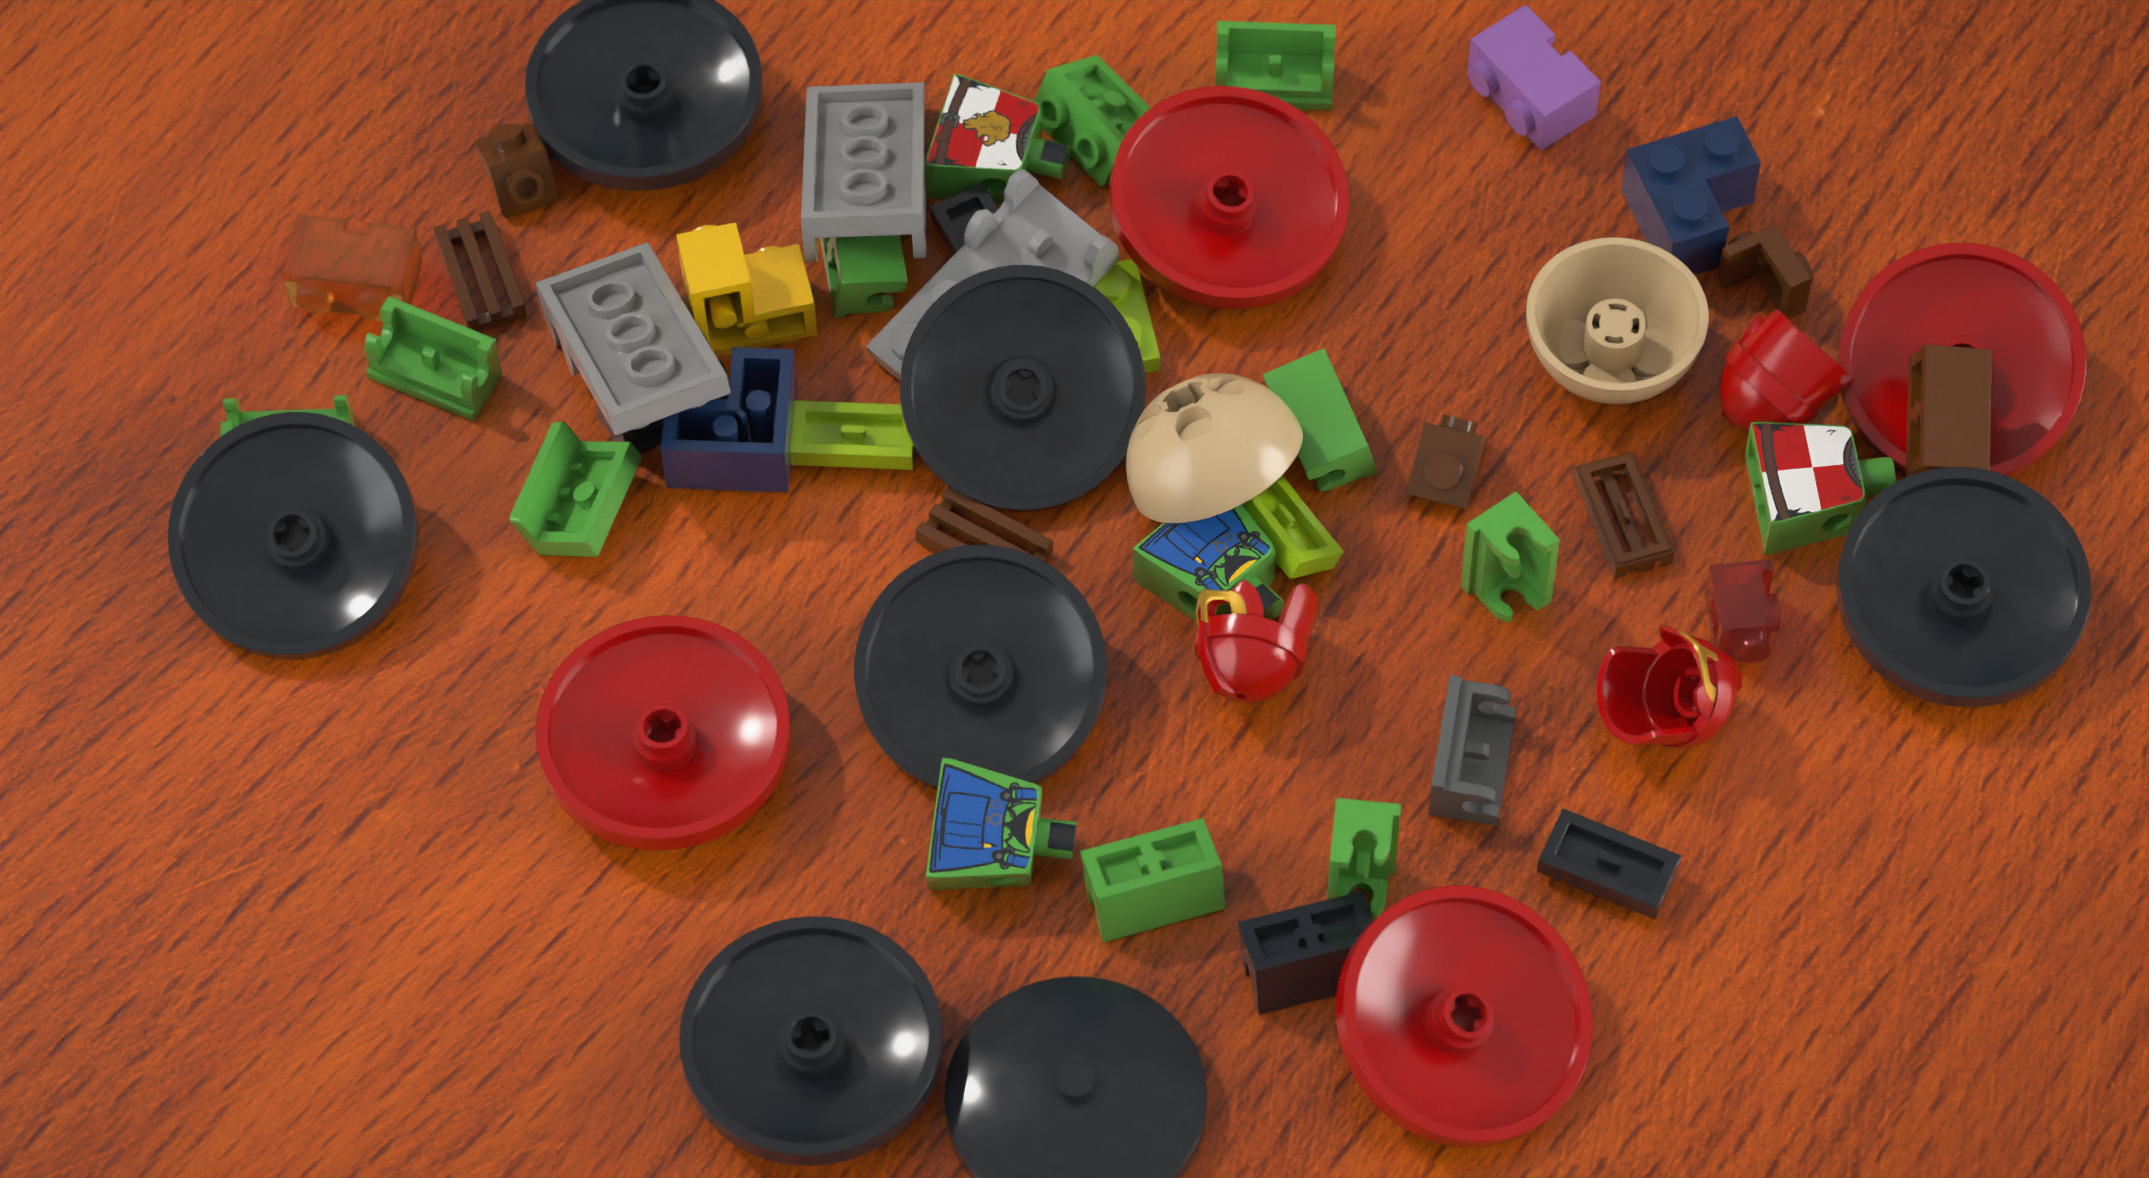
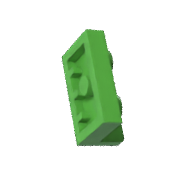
[1034,55,1151,186]

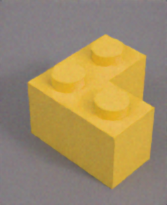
[676,222,818,357]

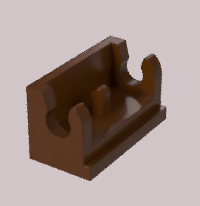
[1906,344,1992,477]

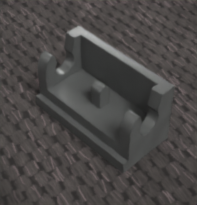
[1428,675,1516,826]

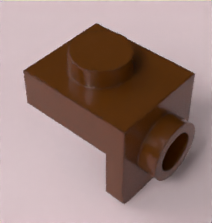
[474,123,559,218]
[1718,225,1813,319]
[1406,414,1489,509]

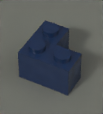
[1621,116,1761,275]
[661,347,798,493]

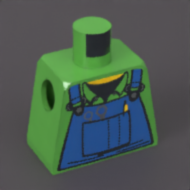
[1133,505,1284,622]
[926,757,1077,890]

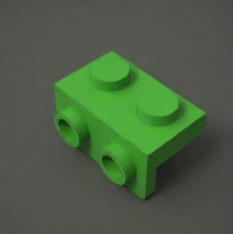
[510,422,642,557]

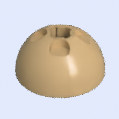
[1526,237,1709,405]
[1126,373,1303,523]

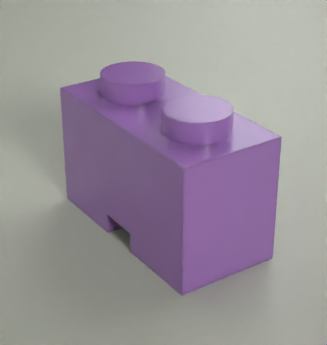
[1467,5,1601,151]

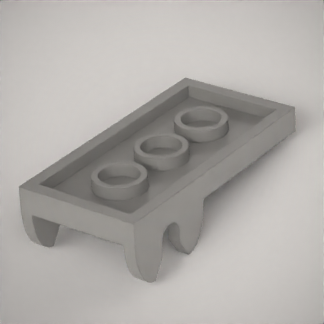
[801,82,927,263]
[866,170,1120,381]
[535,242,731,436]

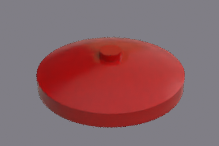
[1108,86,1349,309]
[1837,243,2087,477]
[535,615,791,851]
[1336,885,1593,1147]

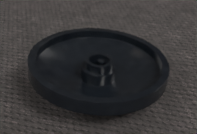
[525,0,763,191]
[900,265,1146,512]
[168,412,419,659]
[1836,467,2091,707]
[854,545,1107,790]
[679,916,943,1166]
[945,976,1207,1178]

